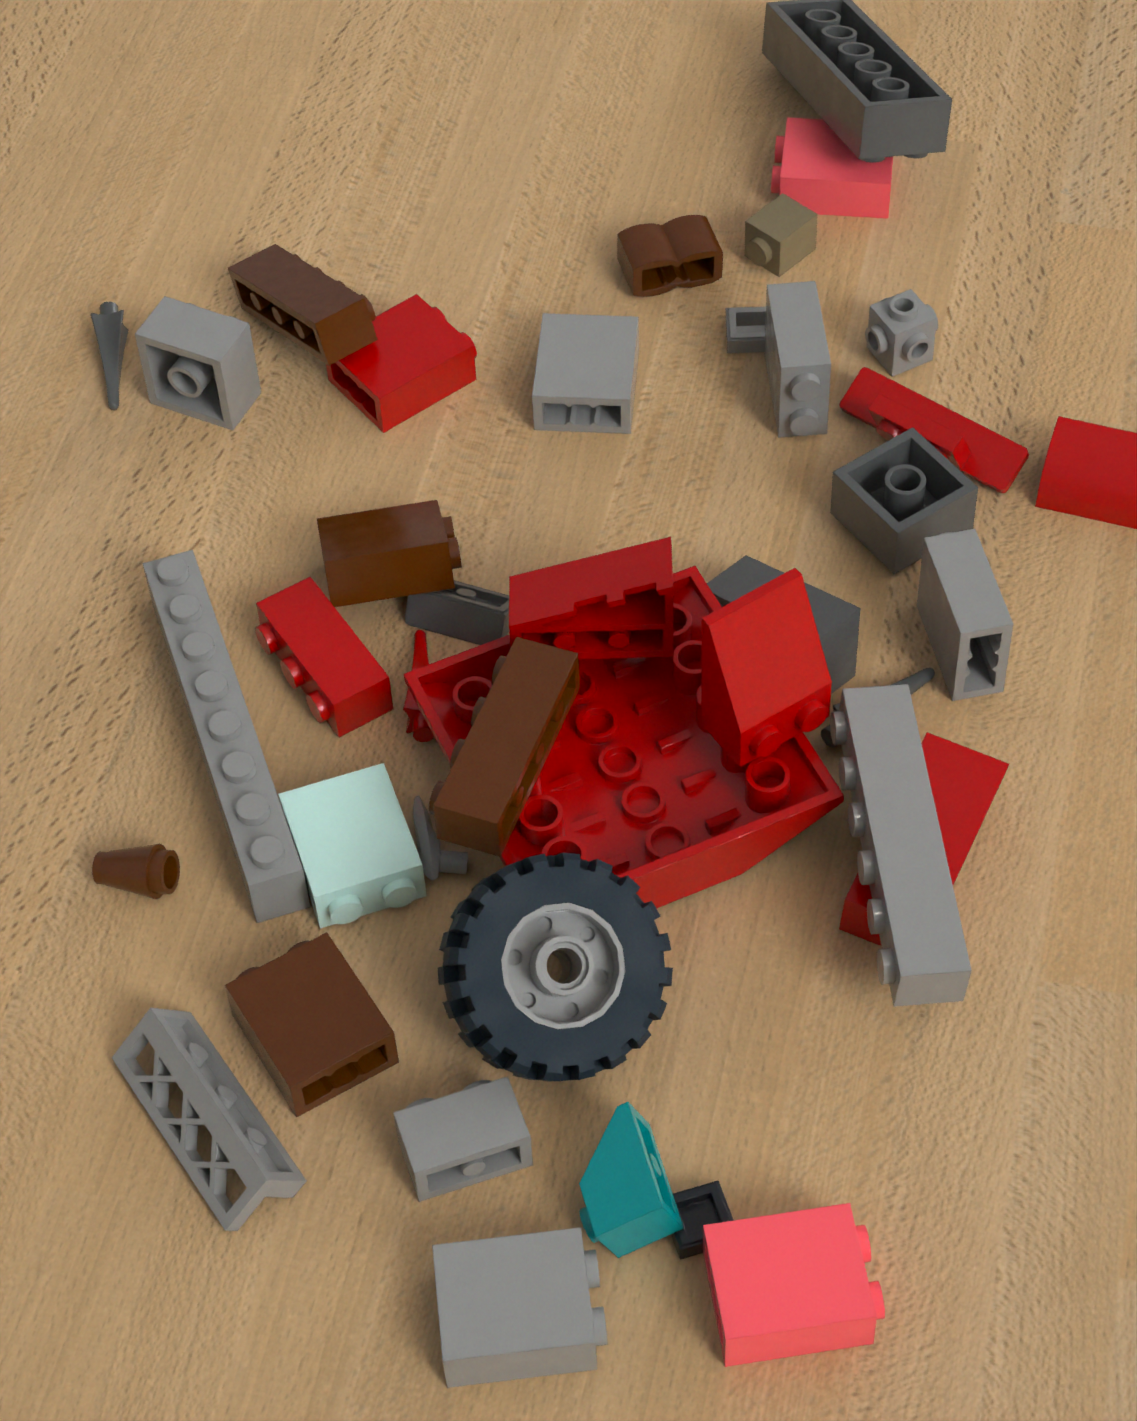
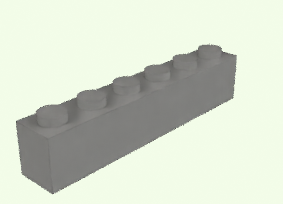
[830,684,972,1007]

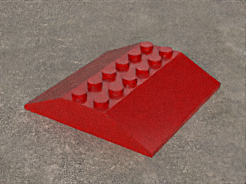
[403,566,844,909]

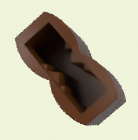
[617,215,723,297]

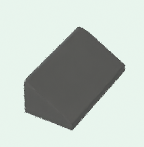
[405,580,509,645]

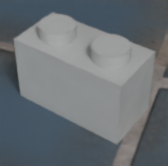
[393,1076,533,1202]

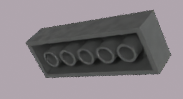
[762,0,952,162]

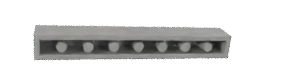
[142,550,310,923]

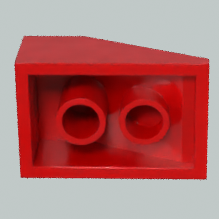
[701,568,832,767]

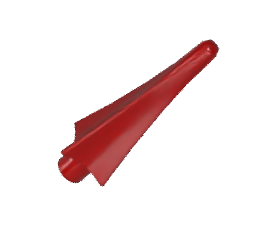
[403,630,434,742]

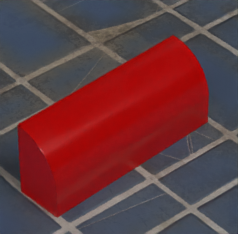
[1035,416,1137,529]
[839,732,1009,945]

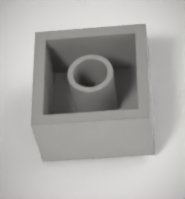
[135,296,261,430]

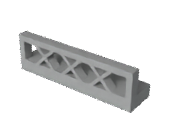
[112,1008,307,1231]

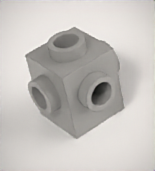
[865,289,938,377]

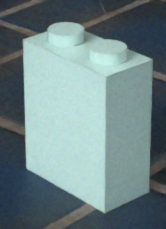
[278,763,427,928]

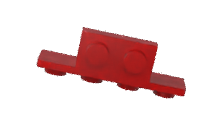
[839,367,1029,493]

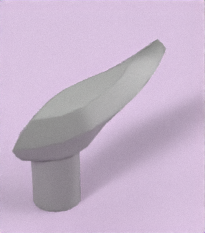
[413,795,468,881]

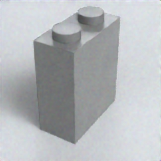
[764,281,831,438]
[532,313,639,434]
[917,529,1013,701]
[432,1227,608,1388]

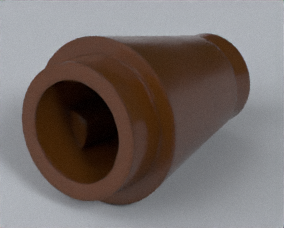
[92,844,180,899]

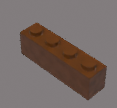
[228,244,378,366]
[429,637,580,857]

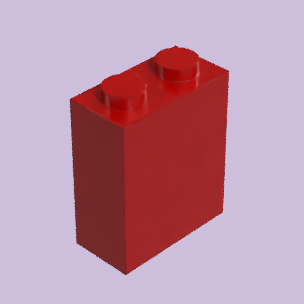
[326,294,477,433]

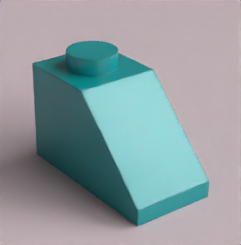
[579,1102,684,1258]

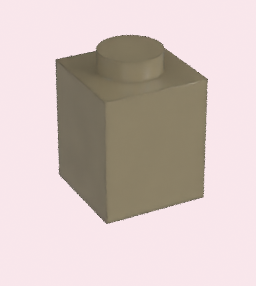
[744,193,818,277]

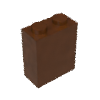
[317,500,462,607]
[225,932,399,1117]

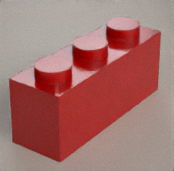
[255,576,394,738]

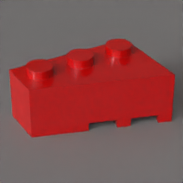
[509,537,674,659]

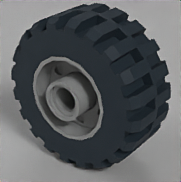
[438,852,673,1082]

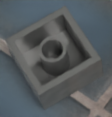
[830,427,978,574]

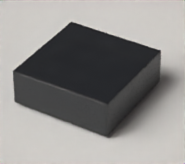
[671,1180,733,1260]

